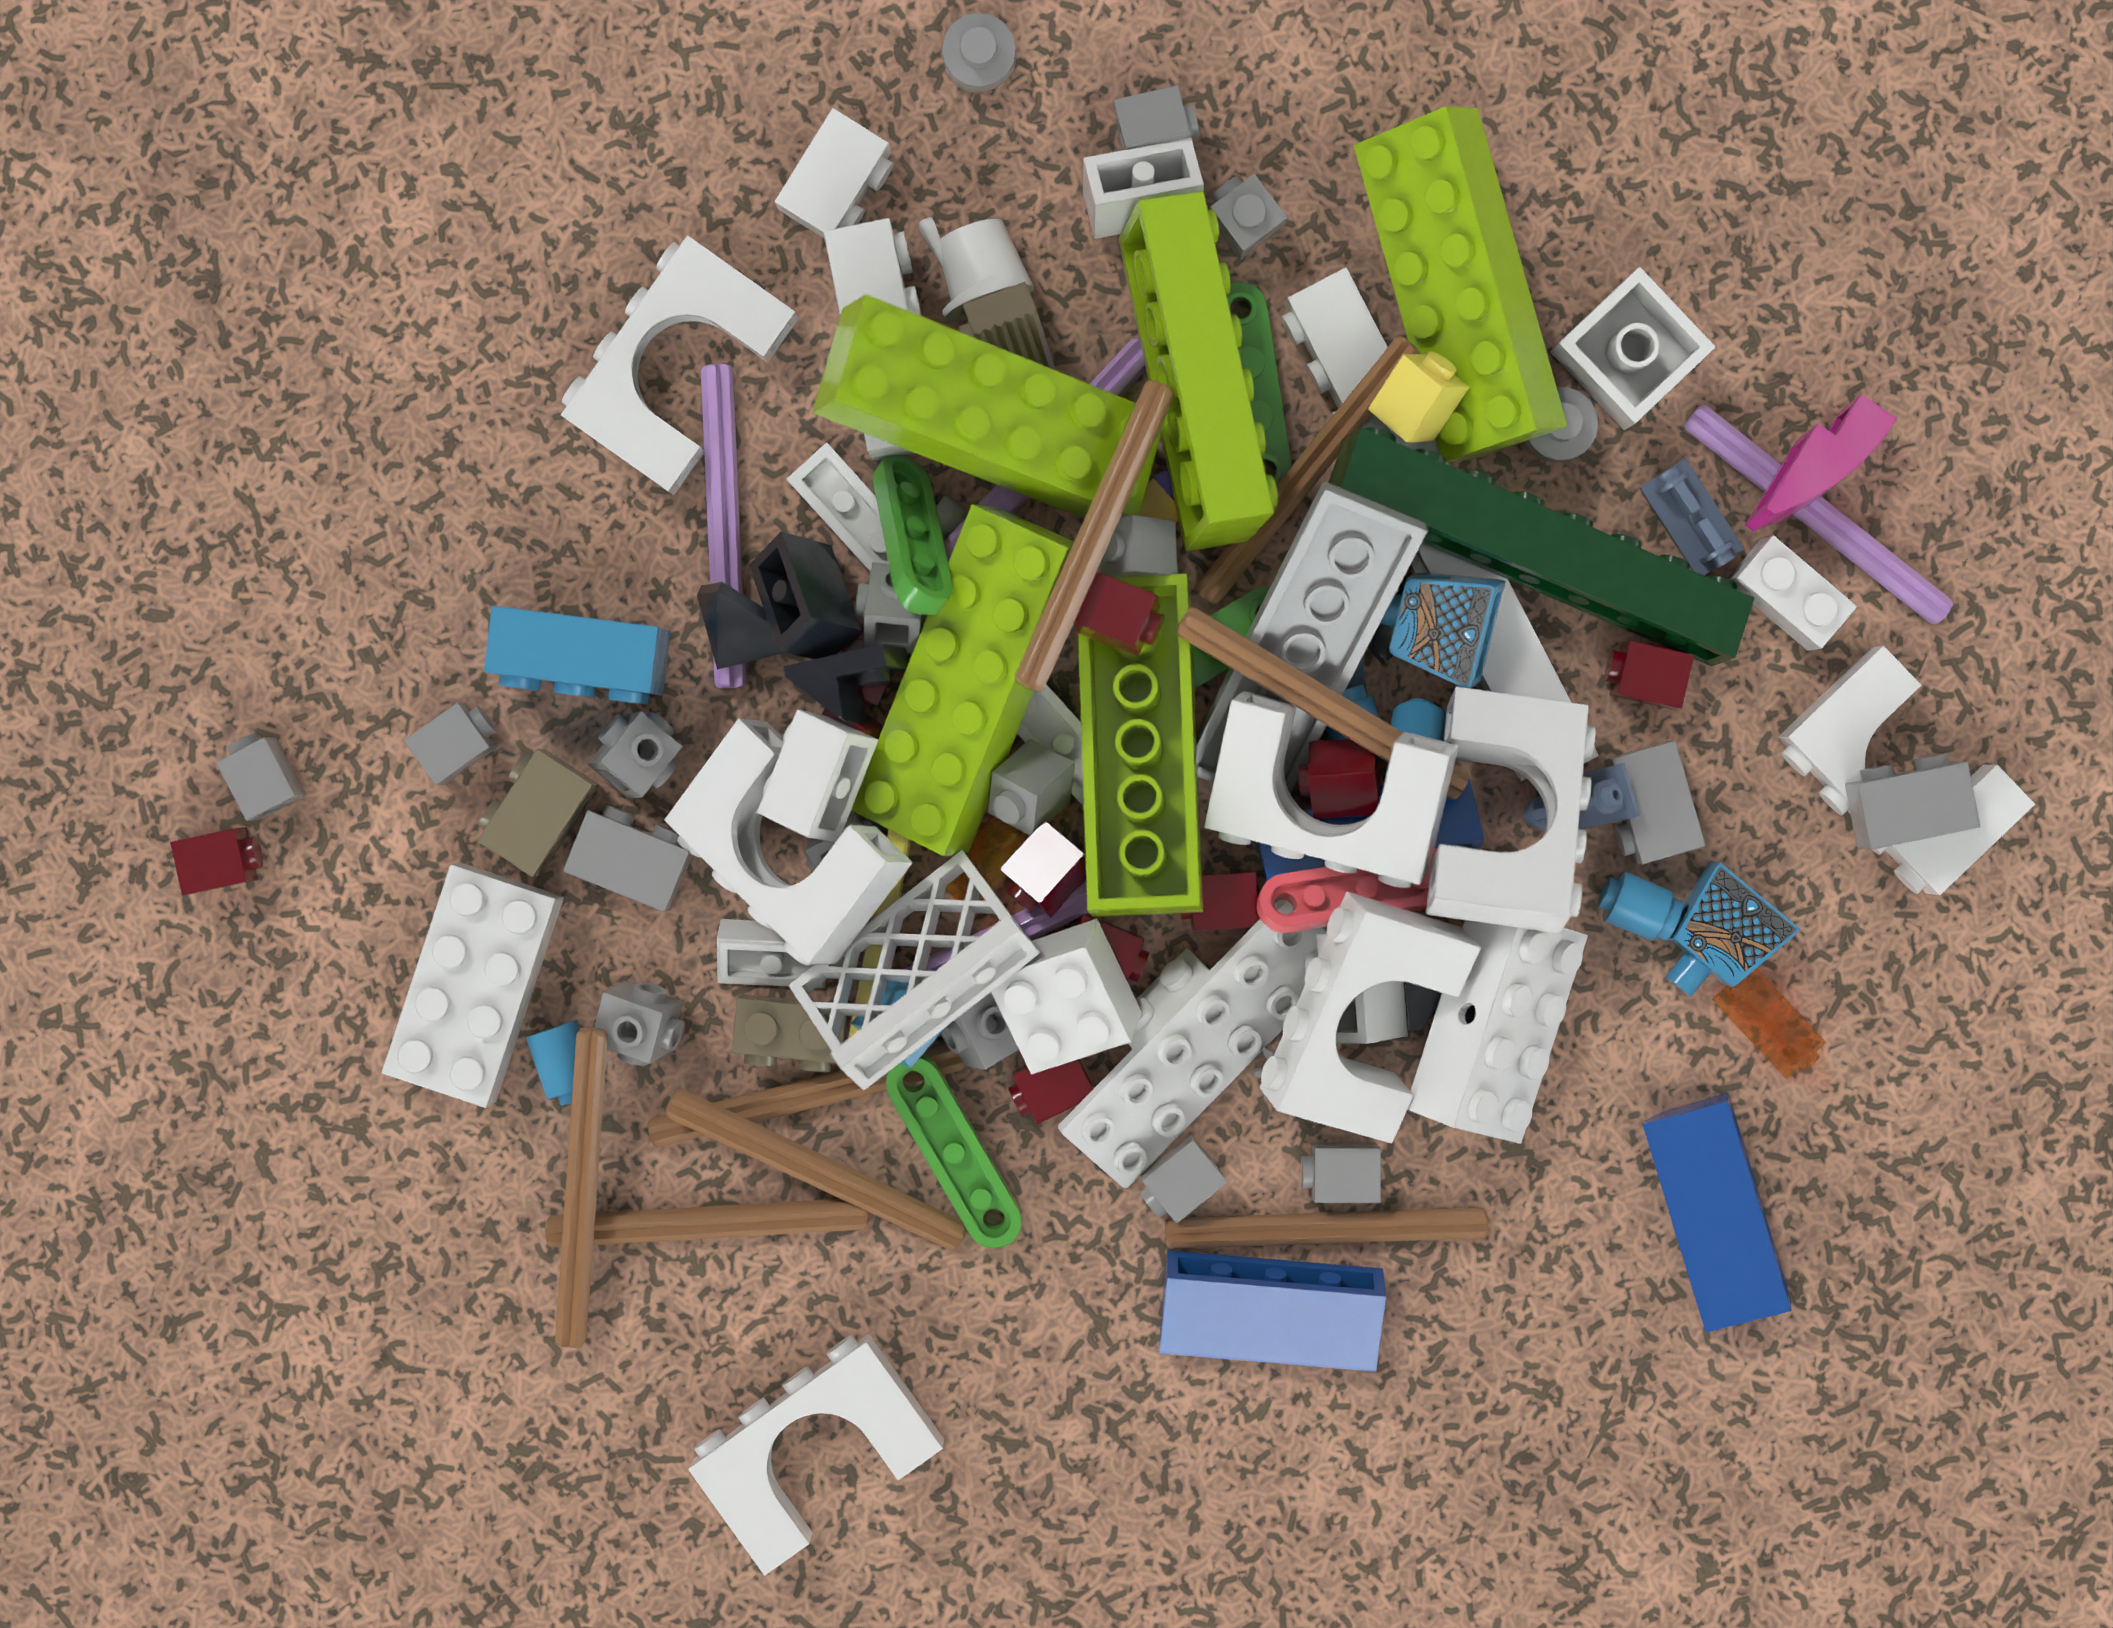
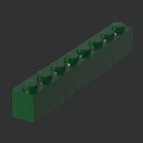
[1328,427,1754,667]

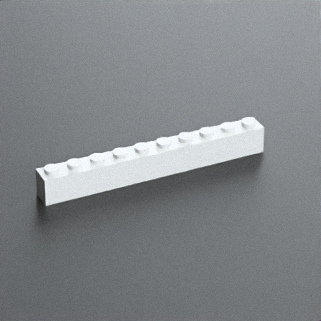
[1281,268,1599,786]

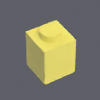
[1368,352,1469,443]

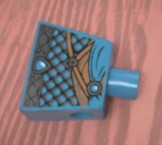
[1380,573,1506,689]
[1665,861,1800,997]

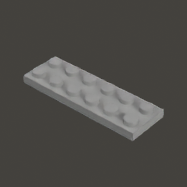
[1196,481,1427,794]

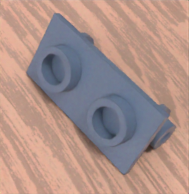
[1639,458,1744,575]
[1523,763,1640,830]

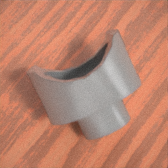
[942,13,1016,93]
[1523,387,1598,463]

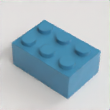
[484,606,671,705]

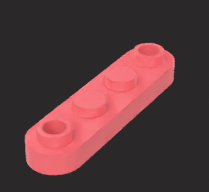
[1257,848,1438,933]

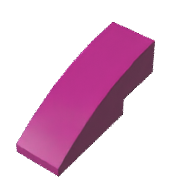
[1745,394,1897,531]

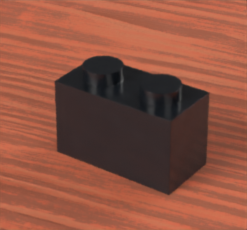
[749,531,861,659]

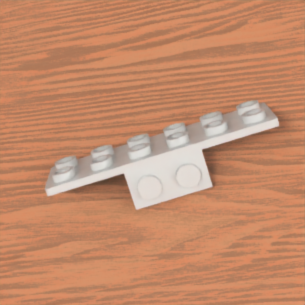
[1058,899,1327,1188]

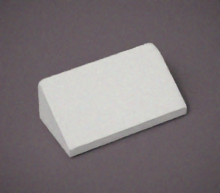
[717,919,826,988]

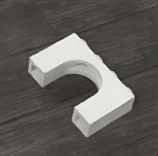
[561,235,799,495]
[1777,646,2035,895]
[1426,687,1595,933]
[1204,691,1459,888]
[664,718,913,965]
[1260,891,1481,1144]
[688,1334,944,1576]

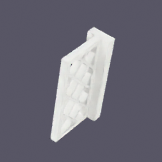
[788,850,1040,1090]

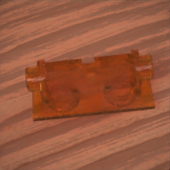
[945,815,1030,916]
[1712,968,1826,1079]

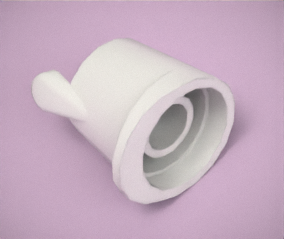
[919,217,1034,322]

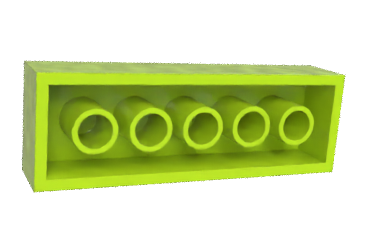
[1353,106,1568,462]
[1118,191,1278,552]
[812,294,1166,518]
[851,504,1074,856]
[1078,573,1203,917]

